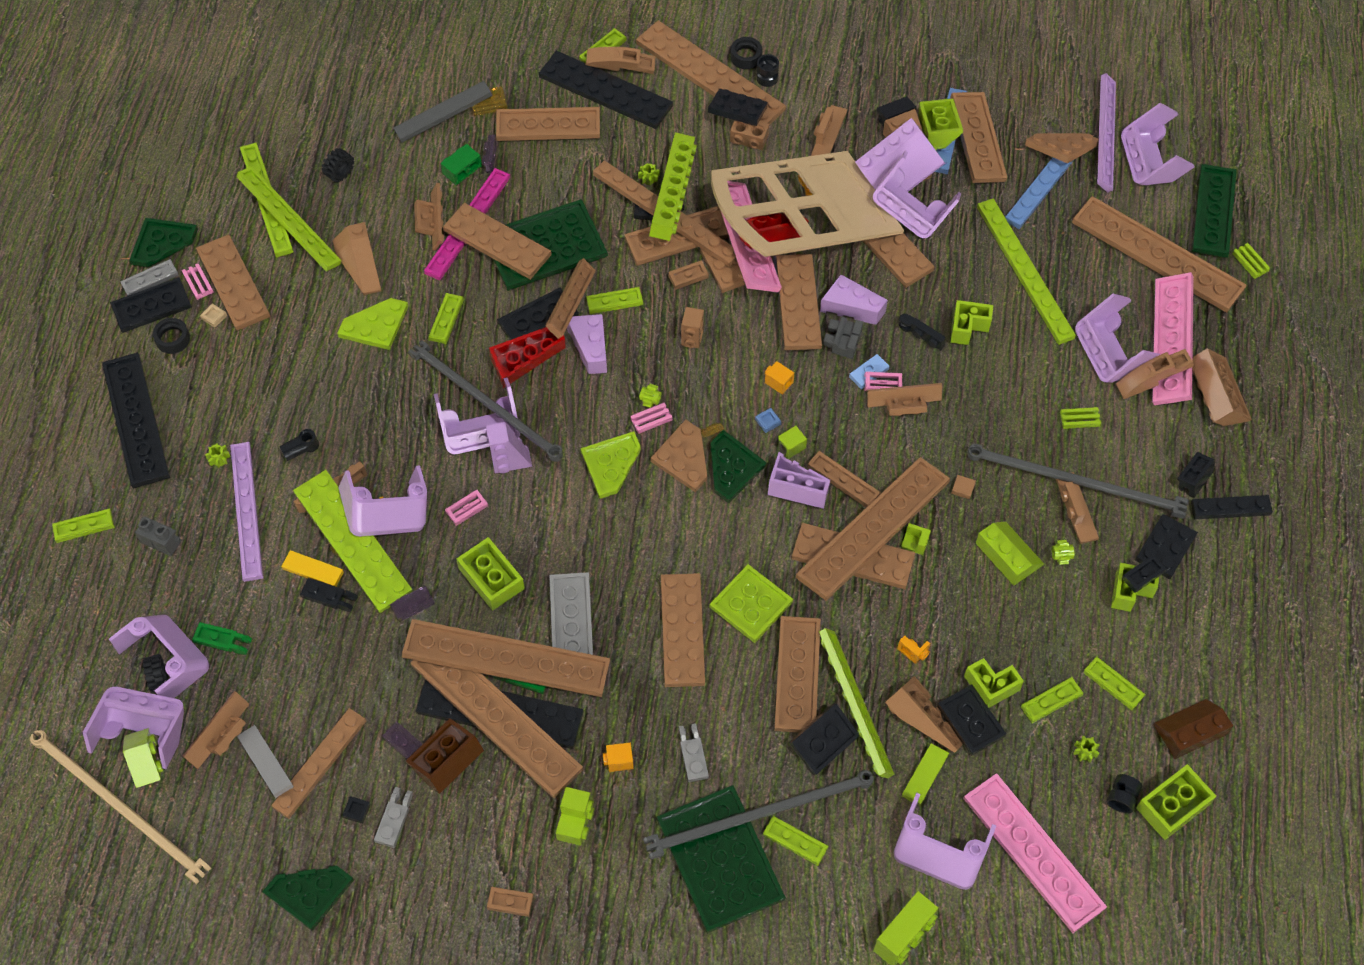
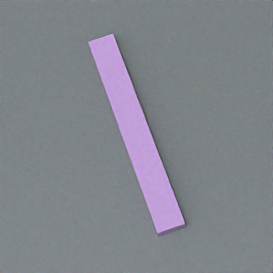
[1097,73,1116,193]
[230,442,263,582]

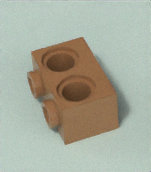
[730,120,769,150]
[681,307,704,348]

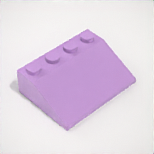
[855,118,945,192]

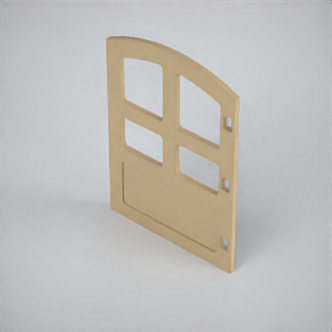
[711,151,904,257]

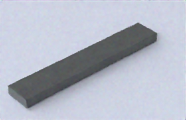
[393,81,493,142]

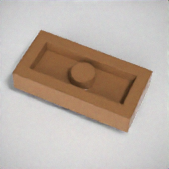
[668,260,709,290]
[487,887,534,917]

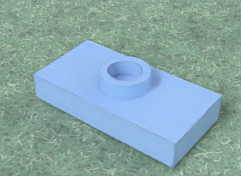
[849,354,889,389]

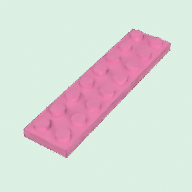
[721,181,782,292]
[1153,273,1193,405]
[963,773,1107,933]

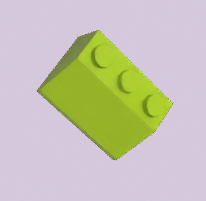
[918,99,963,150]
[976,521,1044,586]

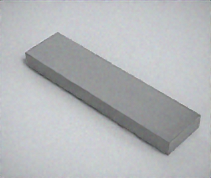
[237,725,294,798]

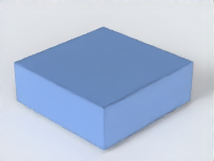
[755,408,781,433]

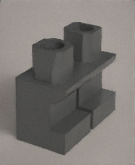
[823,317,864,359]
[135,516,181,556]

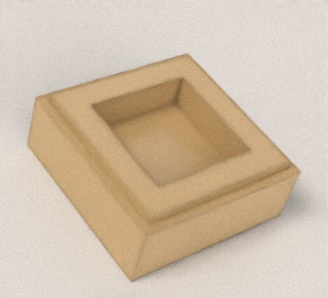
[200,303,227,328]

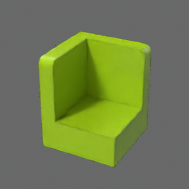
[778,426,807,459]
[901,523,931,555]

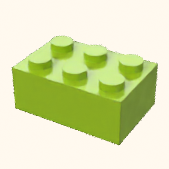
[456,537,525,611]
[1136,764,1217,840]
[873,891,938,965]

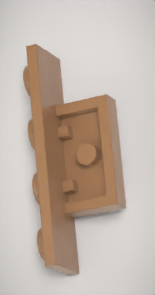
[811,105,847,161]
[414,183,444,251]
[867,383,942,416]
[1056,472,1099,544]
[182,691,249,769]

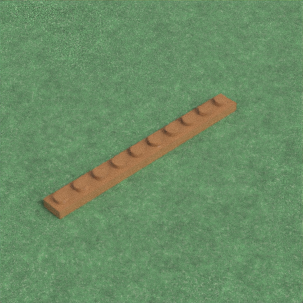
[593,160,737,267]

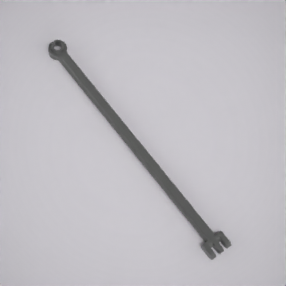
[408,340,563,462]
[967,444,1189,519]
[643,770,874,859]

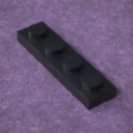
[1191,495,1273,520]

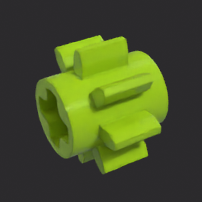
[638,163,660,185]
[639,384,662,408]
[205,443,231,468]
[1052,540,1075,565]
[1073,736,1100,763]

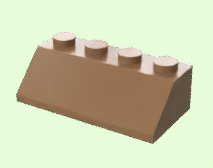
[1192,348,1252,426]

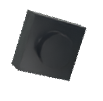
[342,796,371,824]

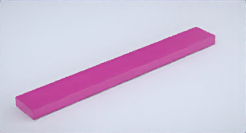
[424,168,510,280]

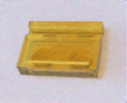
[472,86,508,116]

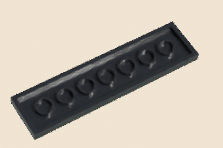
[539,50,673,129]
[102,352,171,489]
[416,680,584,749]

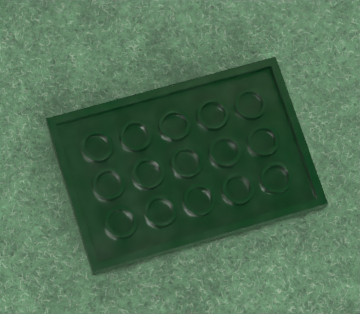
[493,199,608,291]
[656,785,786,934]

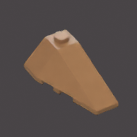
[332,222,381,295]
[885,676,963,753]

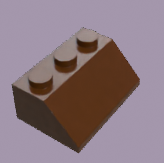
[1153,699,1233,759]
[406,718,484,794]

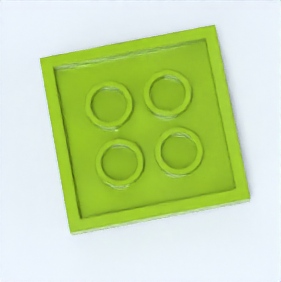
[709,564,793,643]

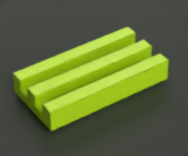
[1232,243,1270,279]
[1060,407,1101,429]

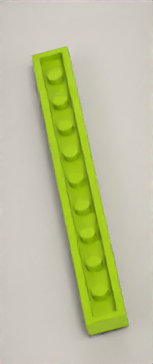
[977,198,1076,345]

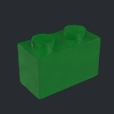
[440,143,482,186]

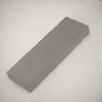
[120,259,179,296]

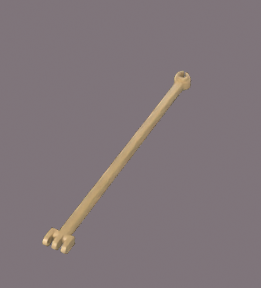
[30,730,211,885]

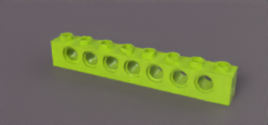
[649,132,697,241]

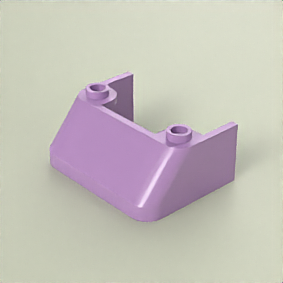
[1121,103,1194,185]
[873,150,961,238]
[1075,293,1160,383]
[434,378,520,454]
[338,466,427,536]
[109,615,209,698]
[83,687,184,769]
[894,793,996,890]

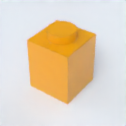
[764,361,794,395]
[603,742,634,772]

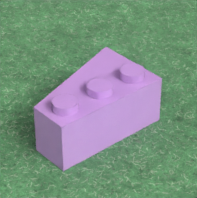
[820,275,888,325]
[567,314,607,374]
[486,422,532,473]
[768,452,830,509]

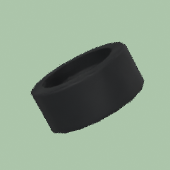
[731,37,762,69]
[153,318,190,354]

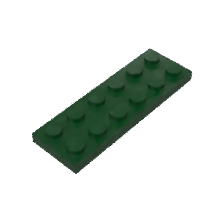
[1192,164,1237,258]

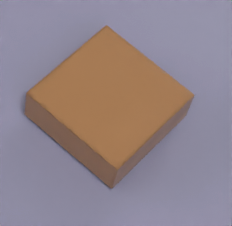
[951,475,976,499]

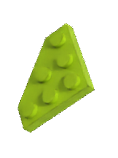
[337,298,408,350]
[581,431,641,499]

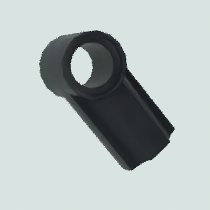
[279,429,319,461]

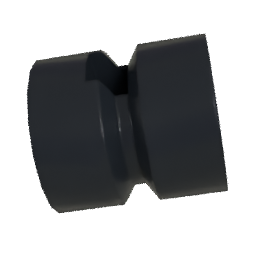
[757,54,779,87]
[1106,774,1142,814]

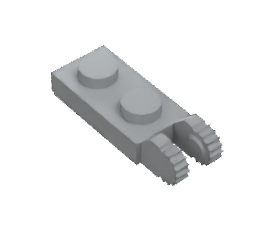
[679,723,709,782]
[374,787,413,848]

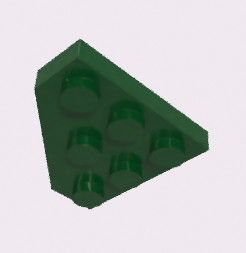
[129,218,198,267]
[711,430,766,503]
[262,865,354,931]

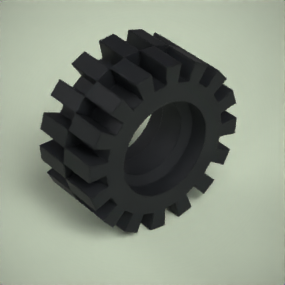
[322,148,355,182]
[143,654,168,693]

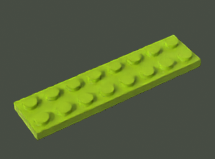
[293,470,413,613]

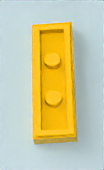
[281,550,344,587]

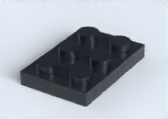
[708,88,768,126]
[1135,514,1198,579]
[937,684,1007,756]
[789,703,860,775]

